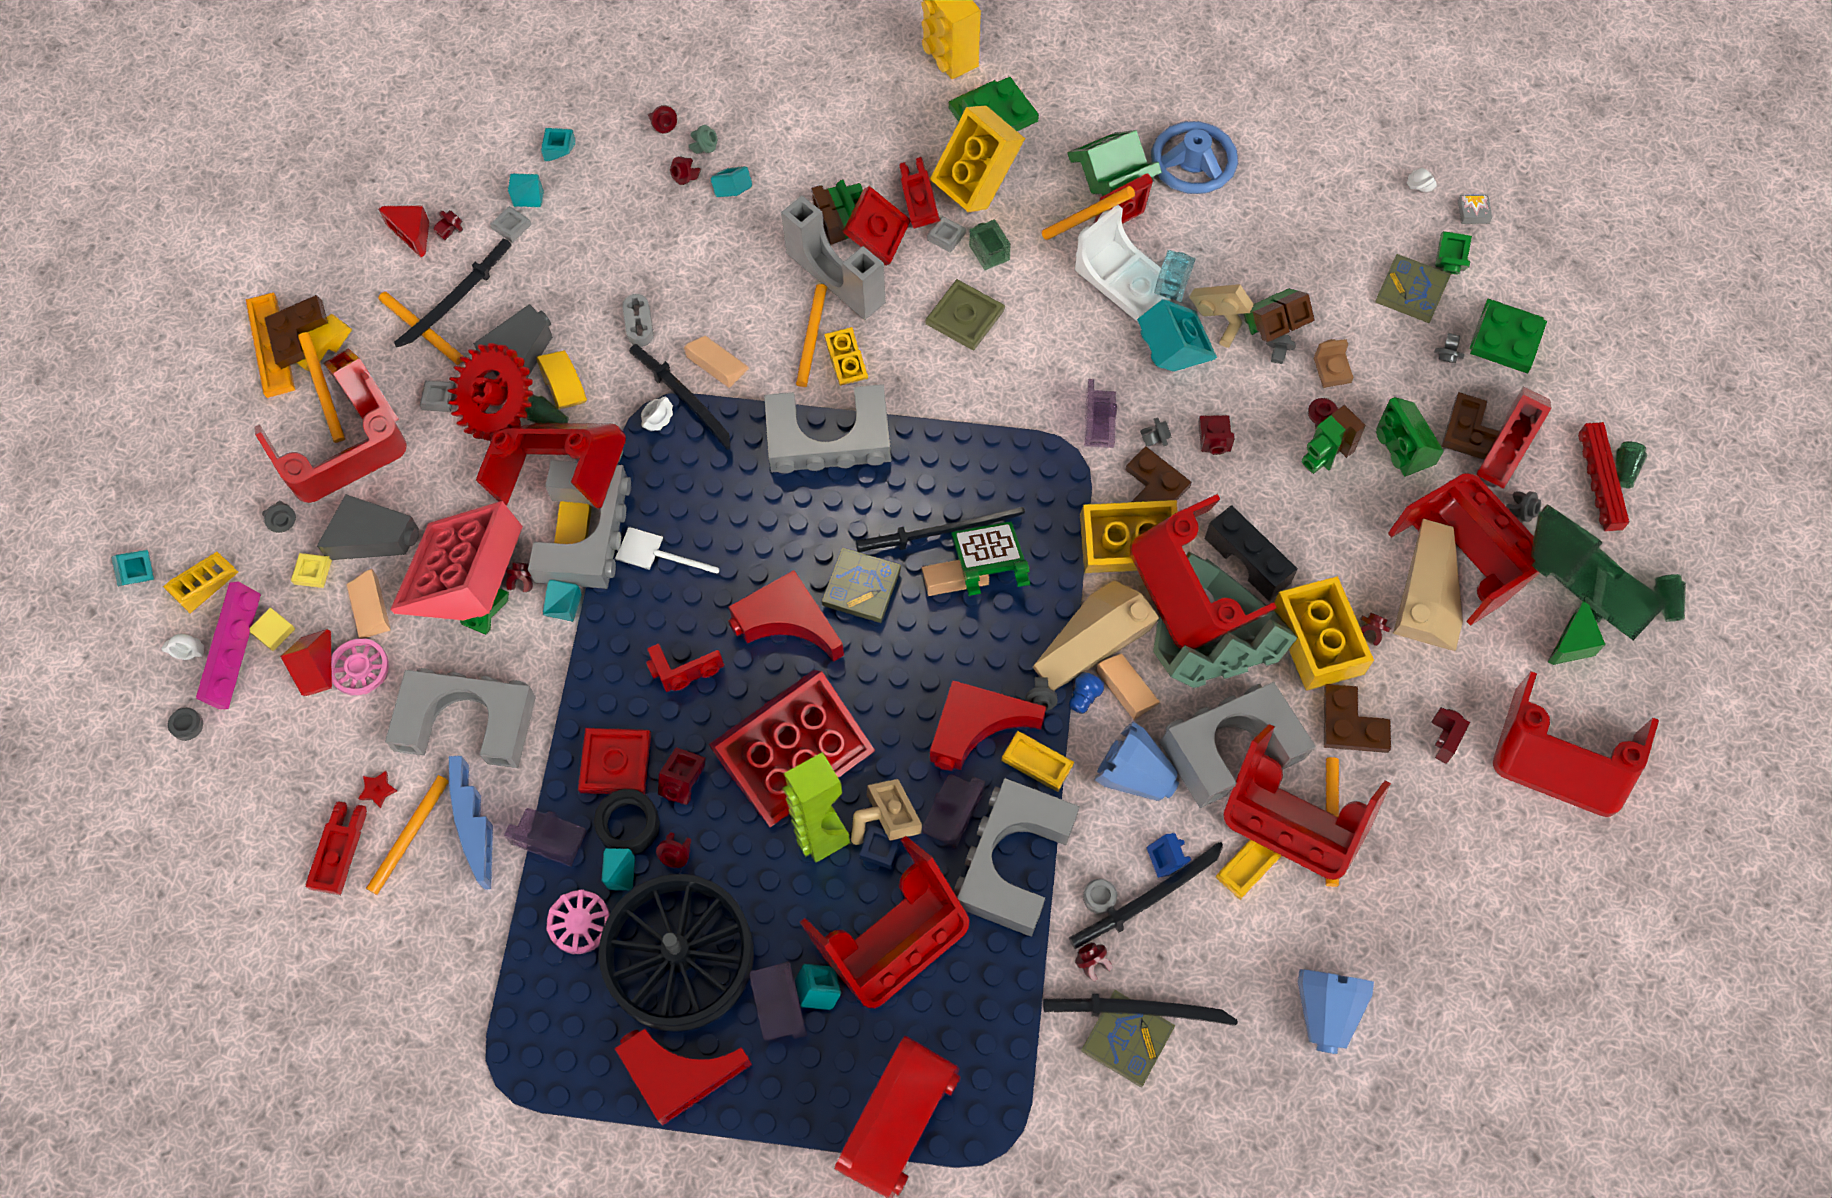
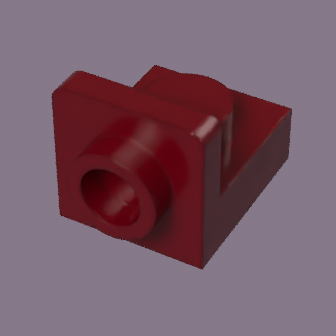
[1198,415,1235,455]
[1431,707,1471,764]
[658,747,706,805]

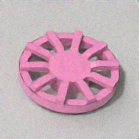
[331,639,389,695]
[547,890,610,954]

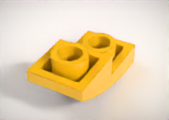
[297,314,352,372]
[824,327,868,386]
[536,350,587,410]

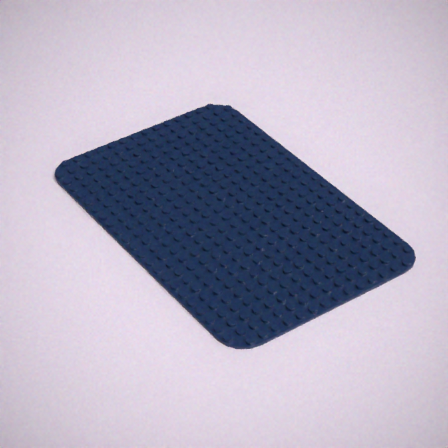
[485,393,1092,1168]

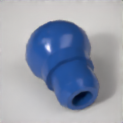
[1069,672,1104,714]

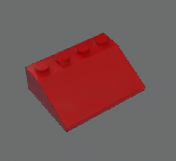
[708,670,875,827]

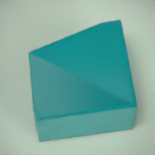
[541,128,576,162]
[710,166,752,197]
[508,173,544,207]
[111,550,154,587]
[543,580,582,622]
[602,849,635,890]
[795,964,841,1010]

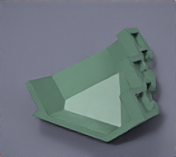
[1153,552,1297,688]

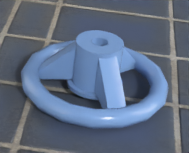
[1151,121,1238,194]

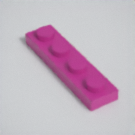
[196,581,261,710]

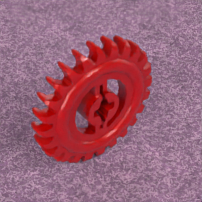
[447,343,533,441]

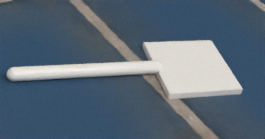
[615,527,720,573]

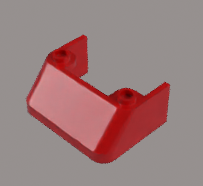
[254,371,407,503]
[476,423,626,508]
[1388,473,1550,626]
[1129,494,1277,650]
[1493,671,1659,817]
[1223,724,1391,880]
[800,836,969,1008]
[834,1036,961,1198]

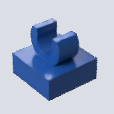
[1146,833,1191,878]

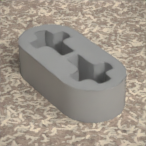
[623,294,654,347]

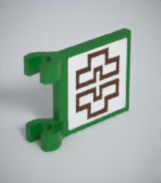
[952,521,1030,596]

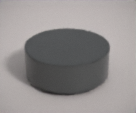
[168,707,203,741]

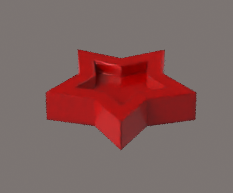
[358,771,397,808]

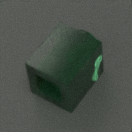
[969,219,1011,271]

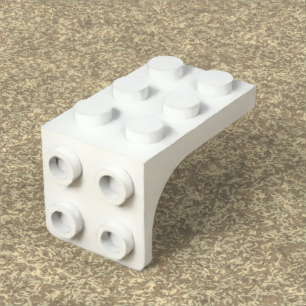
[1075,205,1182,322]

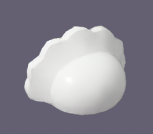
[1407,168,1437,193]
[641,397,673,431]
[161,634,204,660]

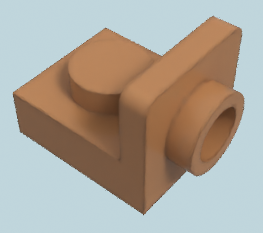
[1313,339,1354,388]

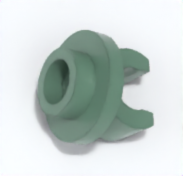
[689,125,718,154]

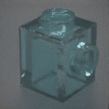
[1154,250,1196,302]

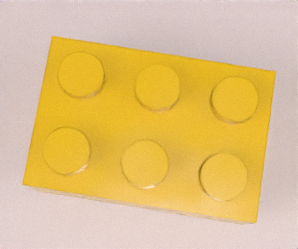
[921,0,981,80]
[930,105,1026,212]
[1080,500,1178,573]
[1274,576,1374,691]

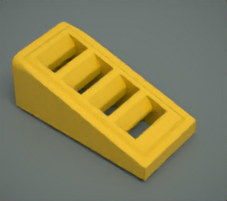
[163,552,238,614]

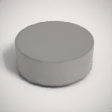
[1083,879,1117,914]

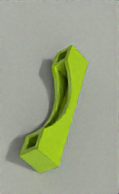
[783,752,850,863]

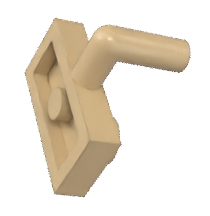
[1189,284,1254,348]
[851,779,922,845]

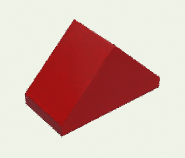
[379,206,430,258]
[280,629,332,696]

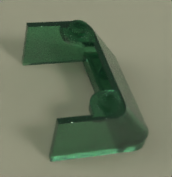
[1530,504,1669,641]

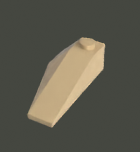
[1393,519,1463,651]
[1033,580,1159,691]

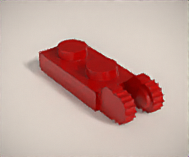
[899,157,940,229]
[305,801,367,895]

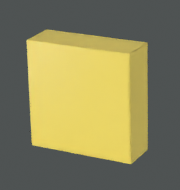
[291,553,332,588]
[249,608,295,651]

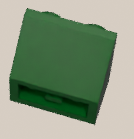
[1376,397,1444,477]

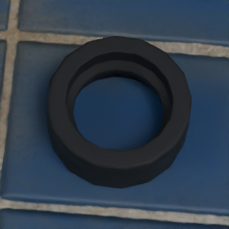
[594,789,660,855]

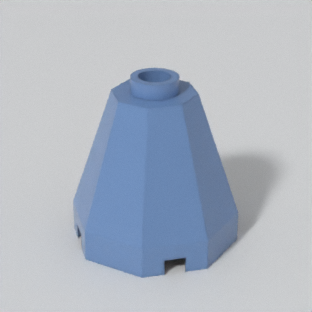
[1094,722,1179,801]
[1298,969,1374,1054]

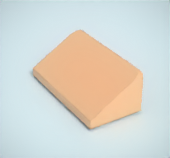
[684,336,749,388]
[922,560,989,596]
[346,569,391,639]
[1096,653,1160,720]

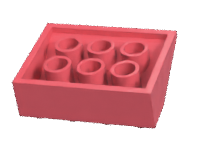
[390,501,523,620]

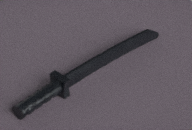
[394,238,511,347]
[629,344,731,450]
[856,507,1025,552]
[1069,842,1223,949]
[1043,994,1238,1026]

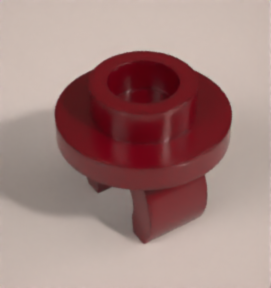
[648,105,677,133]
[670,156,701,185]
[433,210,463,240]
[1308,398,1338,430]
[505,562,533,593]
[1360,612,1391,646]
[656,832,691,868]
[1075,943,1112,981]

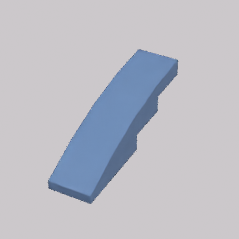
[449,756,493,890]

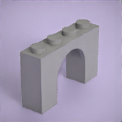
[781,195,886,320]
[764,384,891,474]
[528,460,631,589]
[385,668,536,768]
[1159,682,1316,808]
[954,778,1080,937]

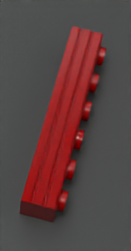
[1578,422,1630,531]

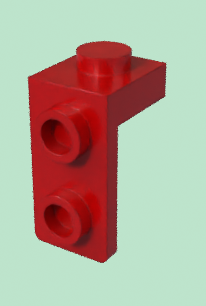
[646,644,724,692]

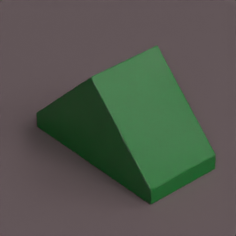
[1548,601,1606,665]

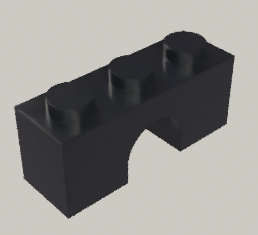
[1204,505,1298,602]

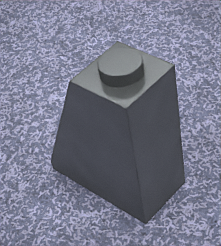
[473,304,553,388]
[317,494,419,560]

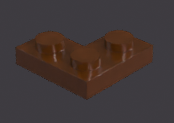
[264,295,328,369]
[1441,392,1499,460]
[1125,446,1192,502]
[1324,684,1391,753]

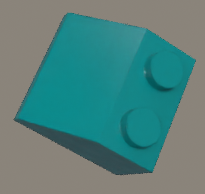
[1137,299,1217,372]

